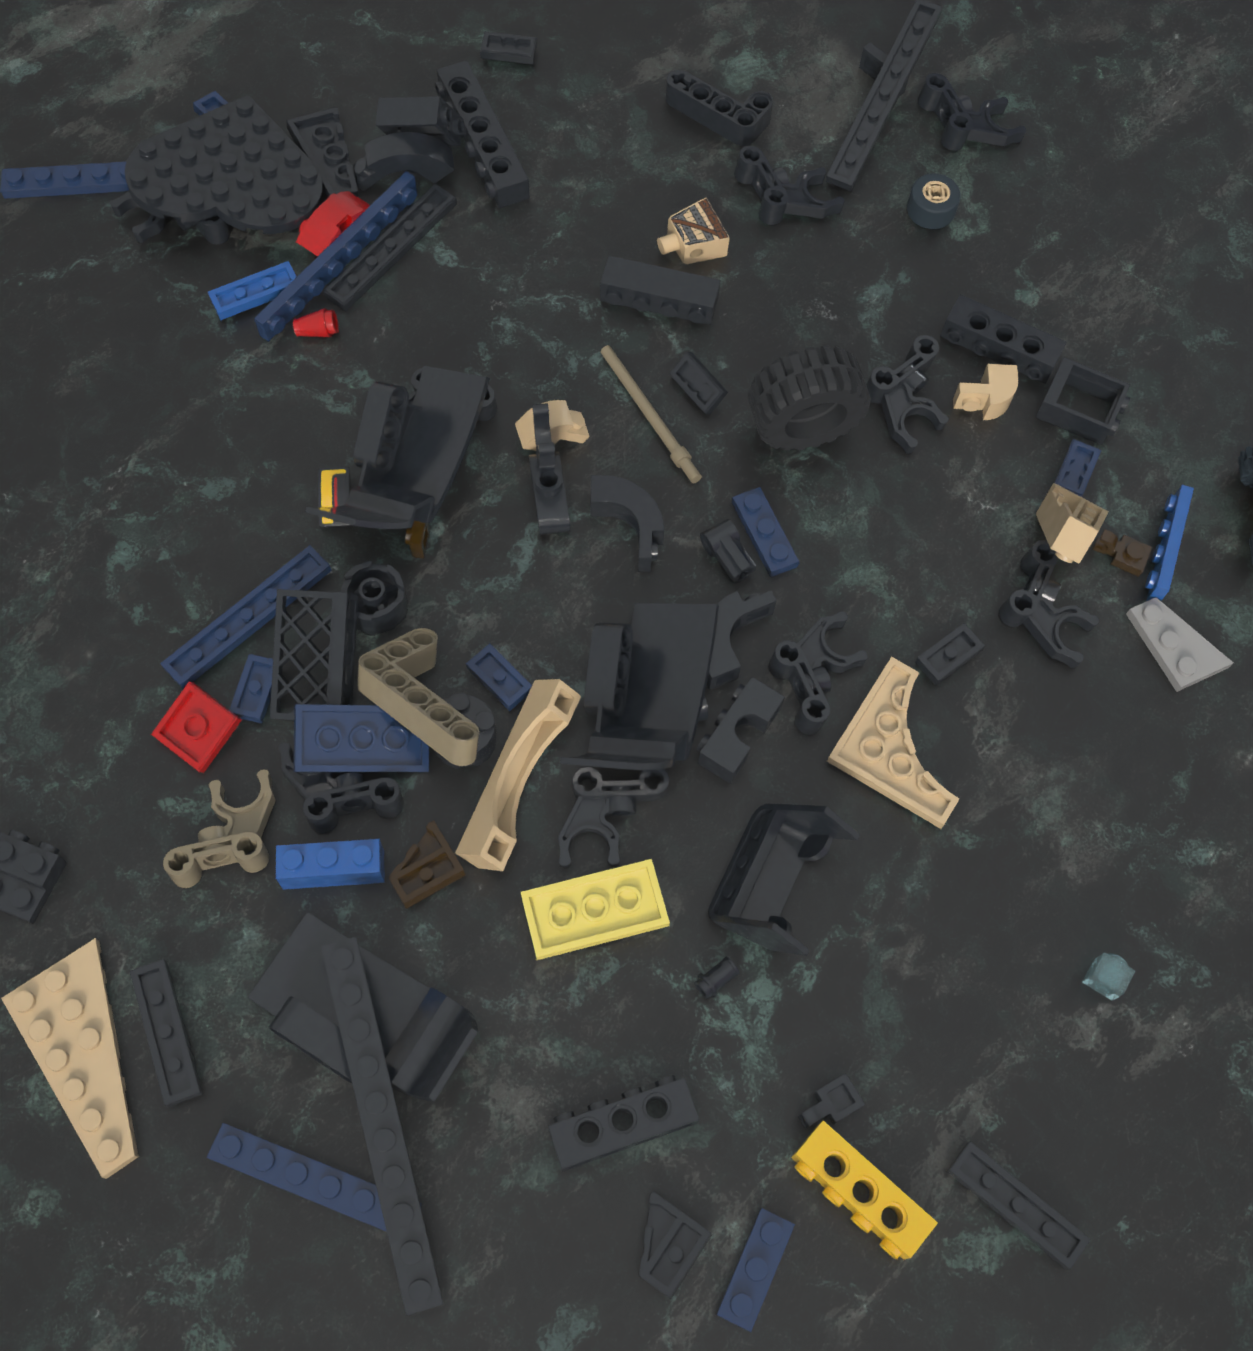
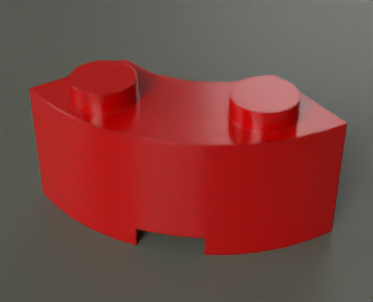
[296,191,370,256]

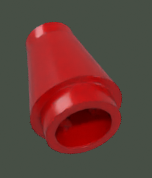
[293,308,339,337]

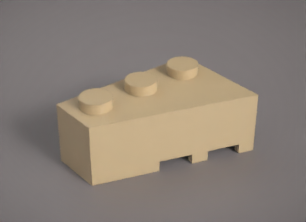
[1036,483,1109,564]

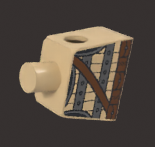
[657,198,729,264]

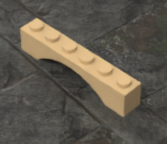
[455,679,581,871]

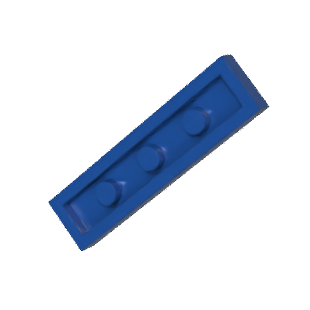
[1145,485,1194,601]

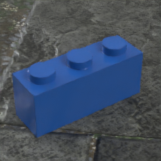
[276,839,385,890]

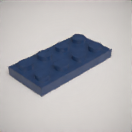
[294,704,429,772]

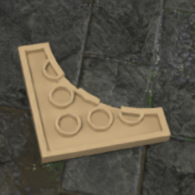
[827,657,959,829]

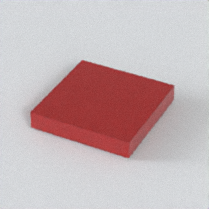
[151,681,242,773]

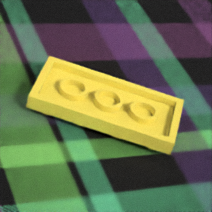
[521,859,670,960]

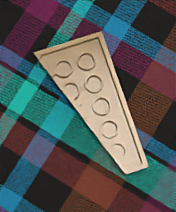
[1,938,139,1179]

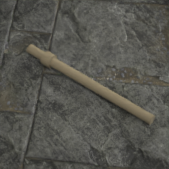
[601,345,702,483]

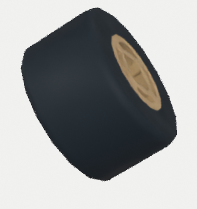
[907,173,961,229]

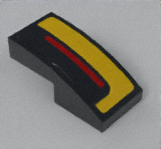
[318,467,352,528]

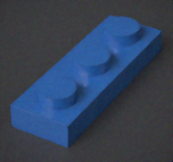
[208,261,297,320]

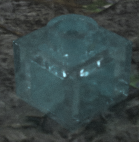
[1082,952,1135,1001]

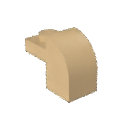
[953,364,1018,420]
[515,400,590,451]

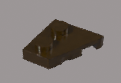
[388,820,466,909]

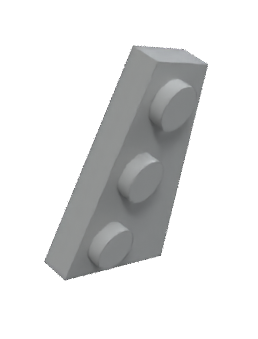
[1126,597,1233,692]

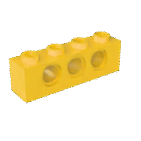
[791,1121,938,1259]

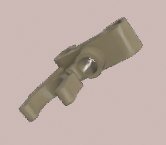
[163,769,276,888]

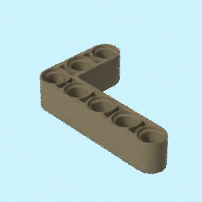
[357,628,479,766]

